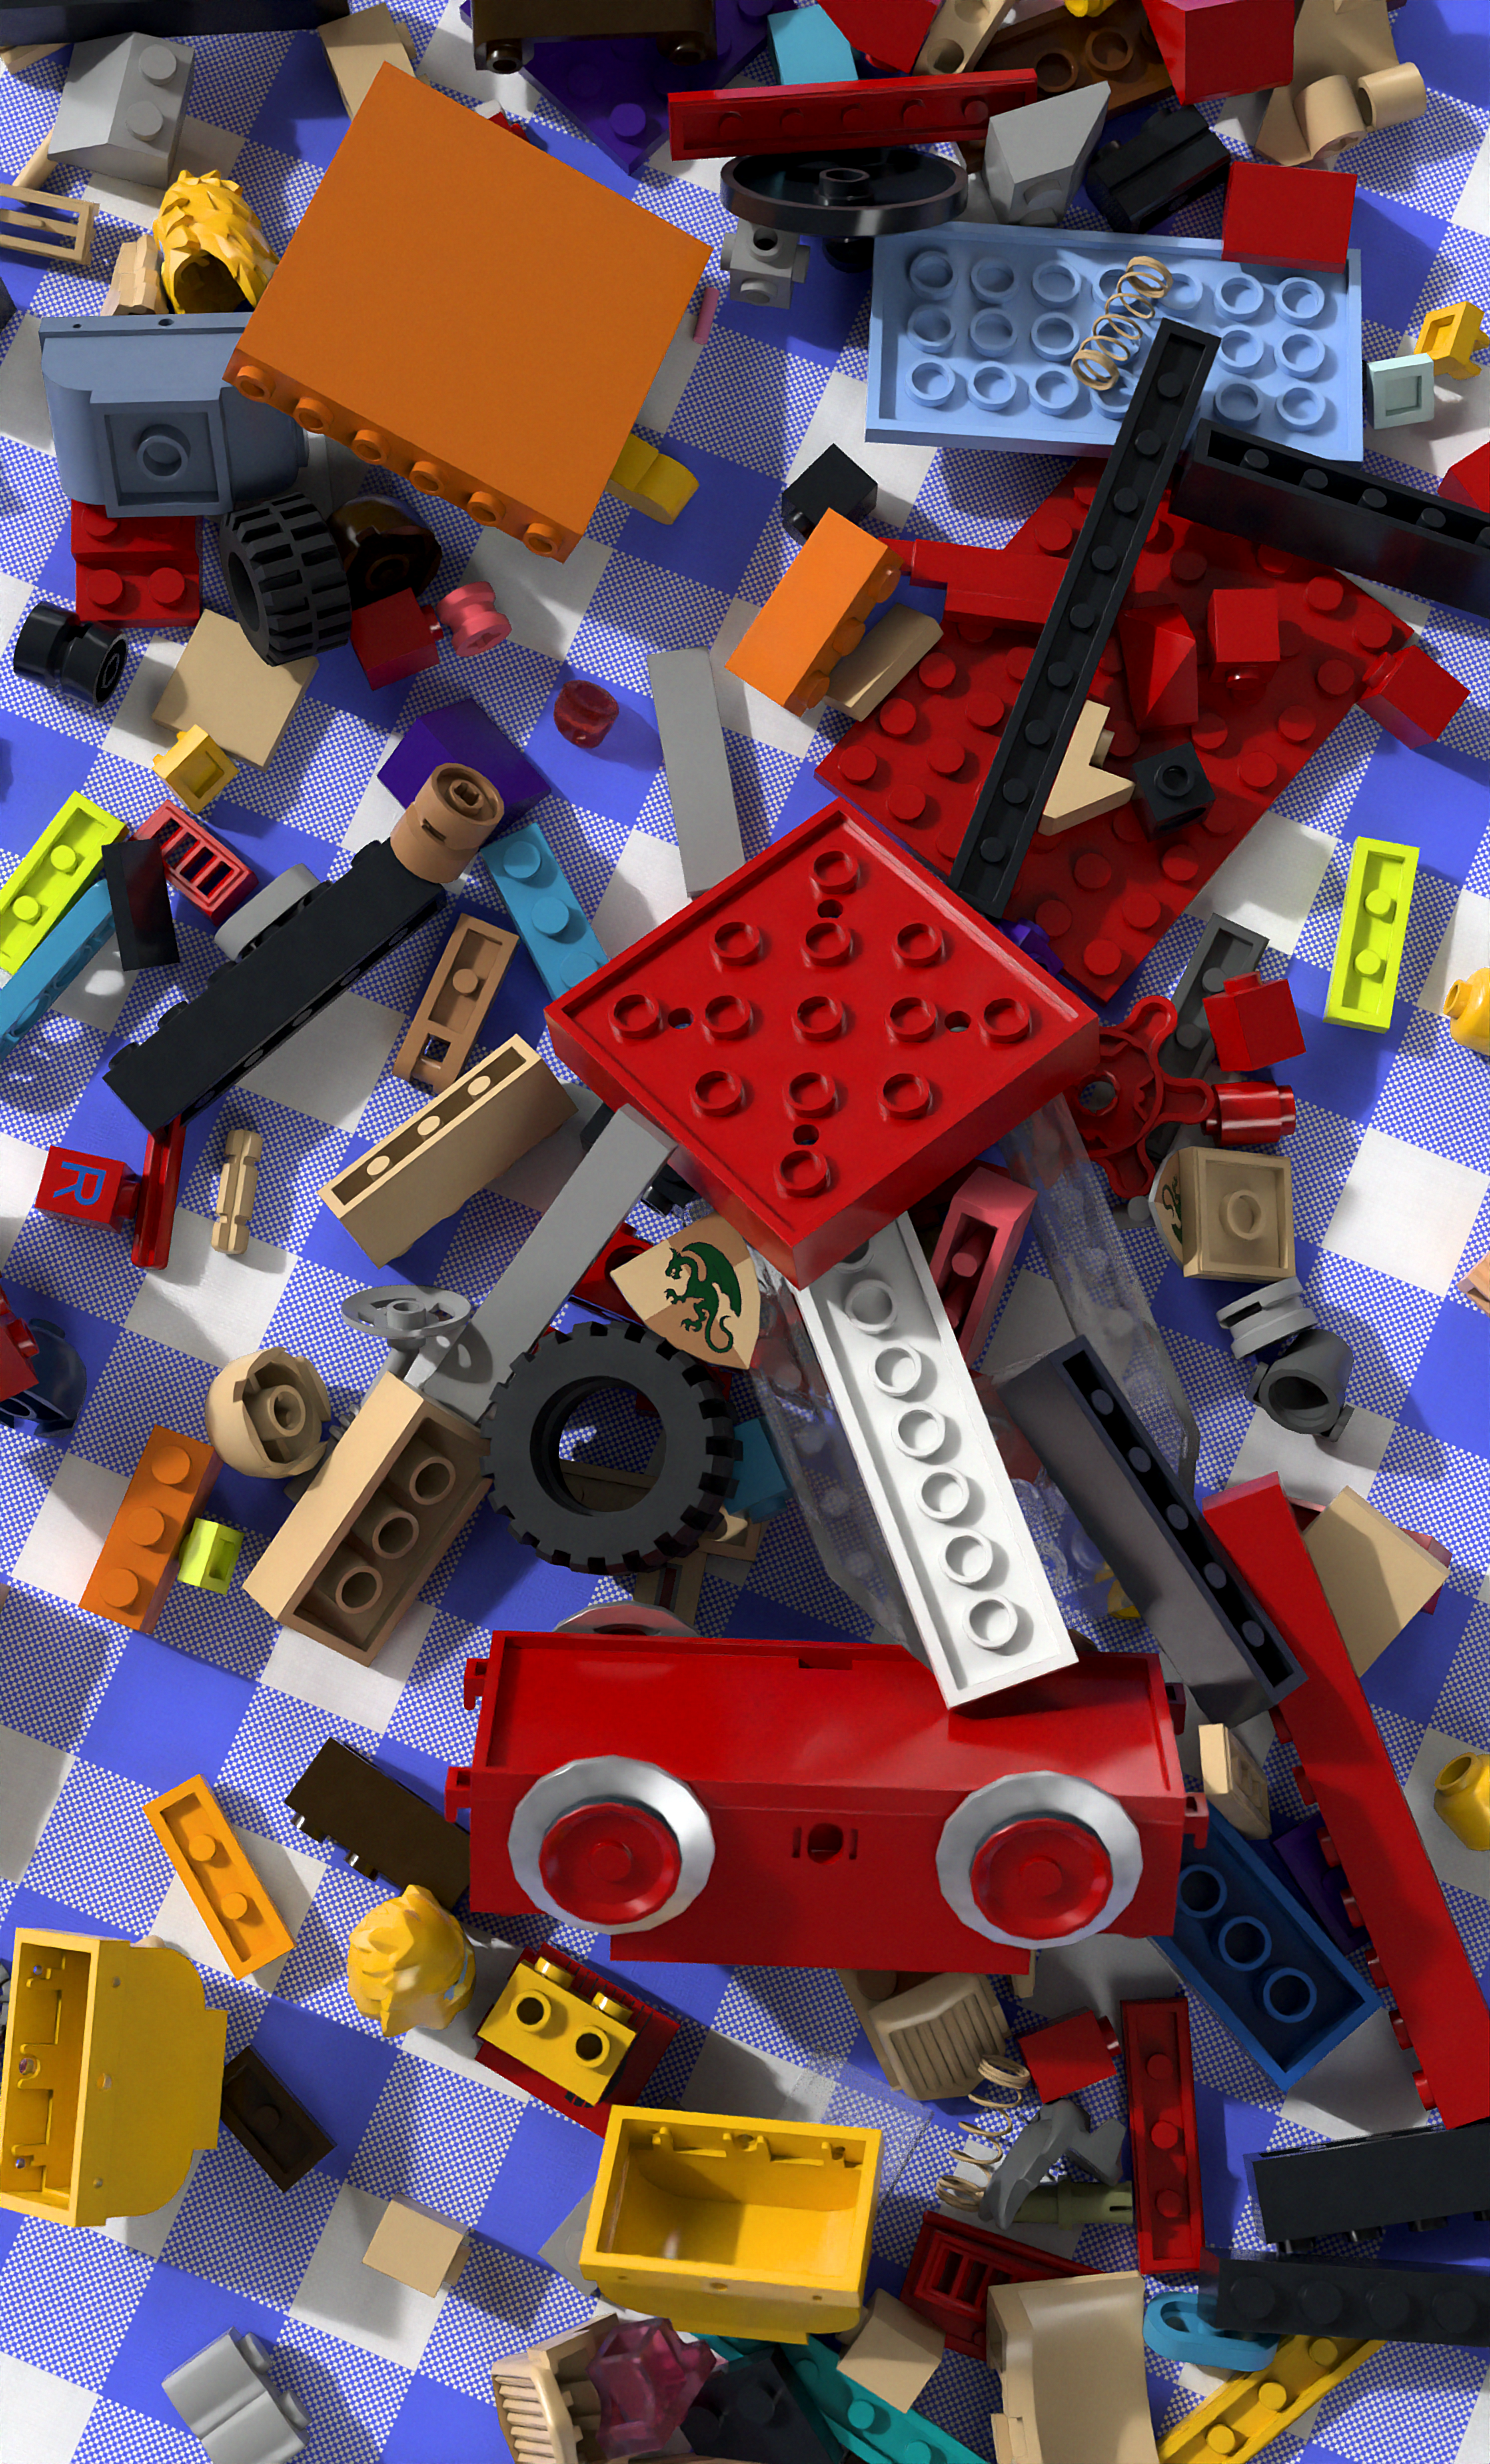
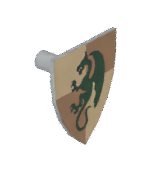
[1113,1149,1183,1271]
[610,1210,761,1370]

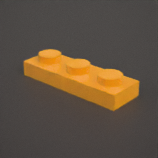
[142,1774,298,1981]

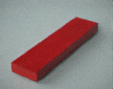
[1120,1996,1206,2275]

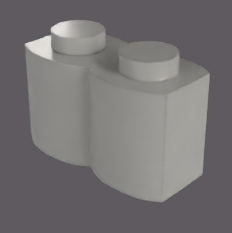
[161,2326,312,2464]

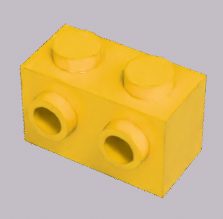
[477,1956,638,2106]

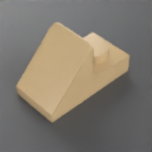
[1037,699,1136,836]

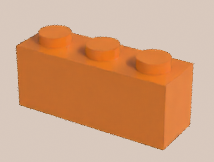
[724,507,905,718]
[78,1424,224,1635]

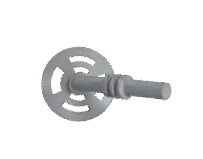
[283,1285,471,1504]

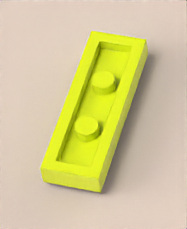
[0,791,130,977]
[1323,836,1420,1034]

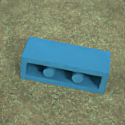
[480,822,609,1001]

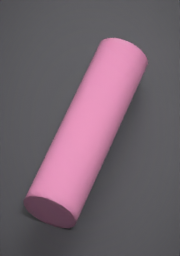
[693,287,720,344]

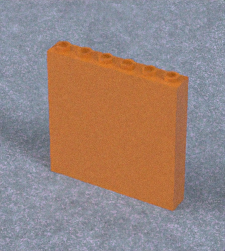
[222,60,714,564]

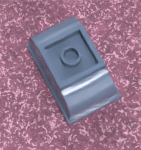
[38,312,309,518]

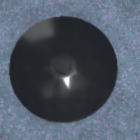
[720,146,969,242]

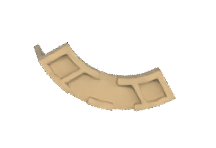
[986,2270,1159,2464]

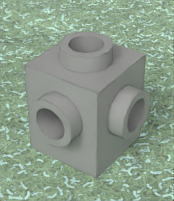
[720,218,810,310]

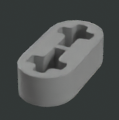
[214,863,321,964]

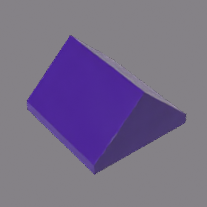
[376,698,552,855]

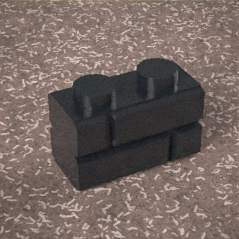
[1085,104,1232,234]

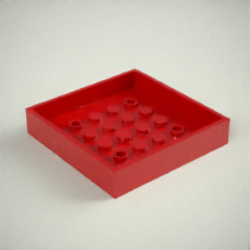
[543,796,1101,1292]

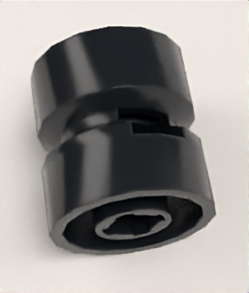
[13,601,129,709]

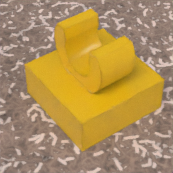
[1413,300,1490,380]
[152,724,240,816]

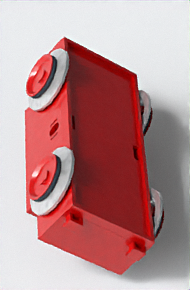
[445,1600,1209,1975]

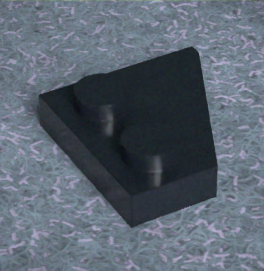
[662,2343,845,2464]

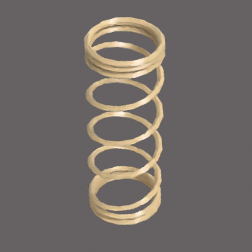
[1071,256,1173,390]
[935,2054,1031,2212]

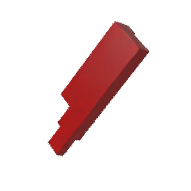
[878,537,1070,634]

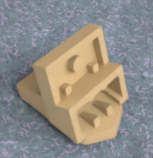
[836,1969,1013,2101]
[491,2312,654,2464]

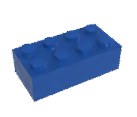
[1146,1798,1385,2093]

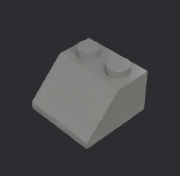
[47,31,195,191]
[981,80,1111,228]

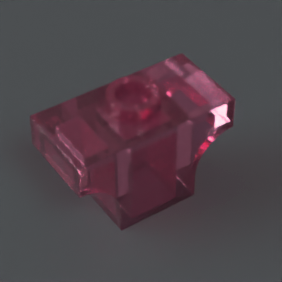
[585,2317,718,2460]

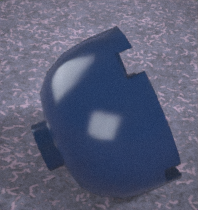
[0,1318,87,1438]

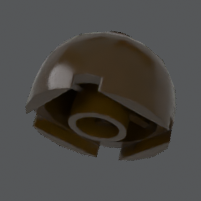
[326,493,443,611]

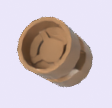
[390,763,504,884]

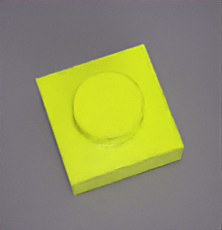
[177,1517,245,1595]

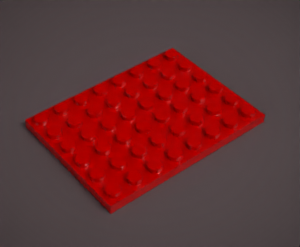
[814,457,1415,1008]

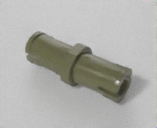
[1012,2175,1133,2230]

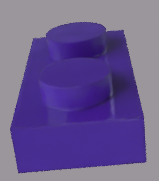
[1269,1810,1371,1957]

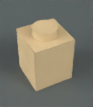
[361,2192,473,2298]
[835,2287,946,2414]

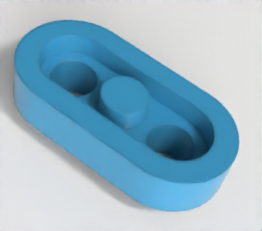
[1142,2291,1281,2372]

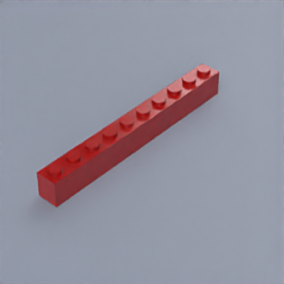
[1202,1471,1490,2130]

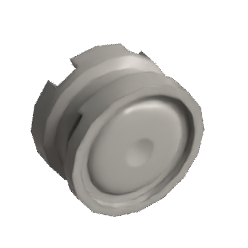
[1215,1276,1319,1360]

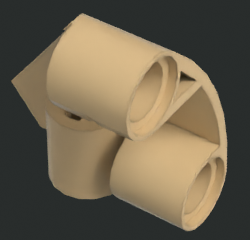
[1253,0,1427,167]

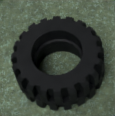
[479,1321,743,1576]

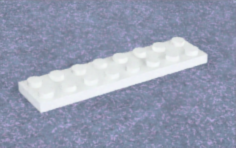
[790,1210,1079,1711]

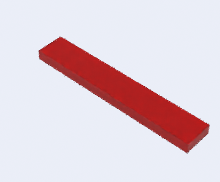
[668,68,1038,161]

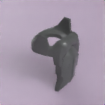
[978,2098,1127,2231]

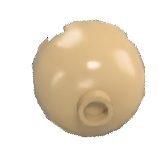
[205,1346,331,1479]

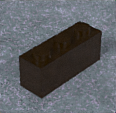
[283,1737,470,1914]

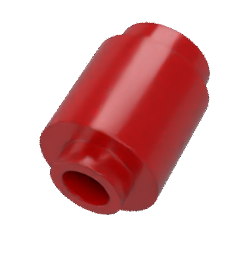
[1200,1079,1296,1148]

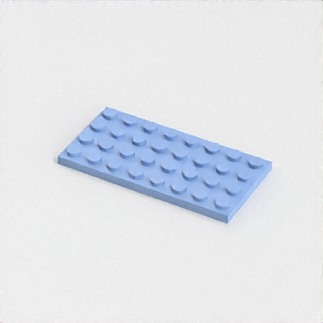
[864,221,1363,470]

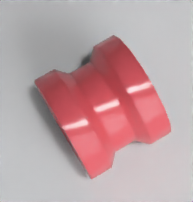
[435,581,512,657]

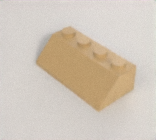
[241,1370,493,1668]

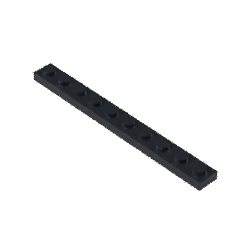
[946,317,1222,924]

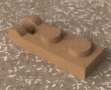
[392,913,521,1095]

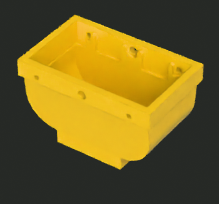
[0,1928,228,2228]
[579,2105,885,2345]

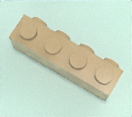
[316,1033,579,1269]

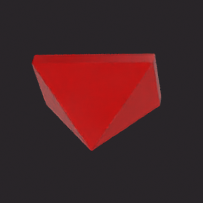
[1115,603,1199,734]

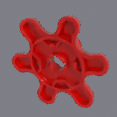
[1014,989,1215,1200]

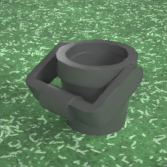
[1244,1329,1355,1442]

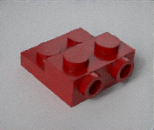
[71,498,203,629]

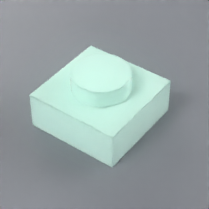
[1366,353,1434,430]

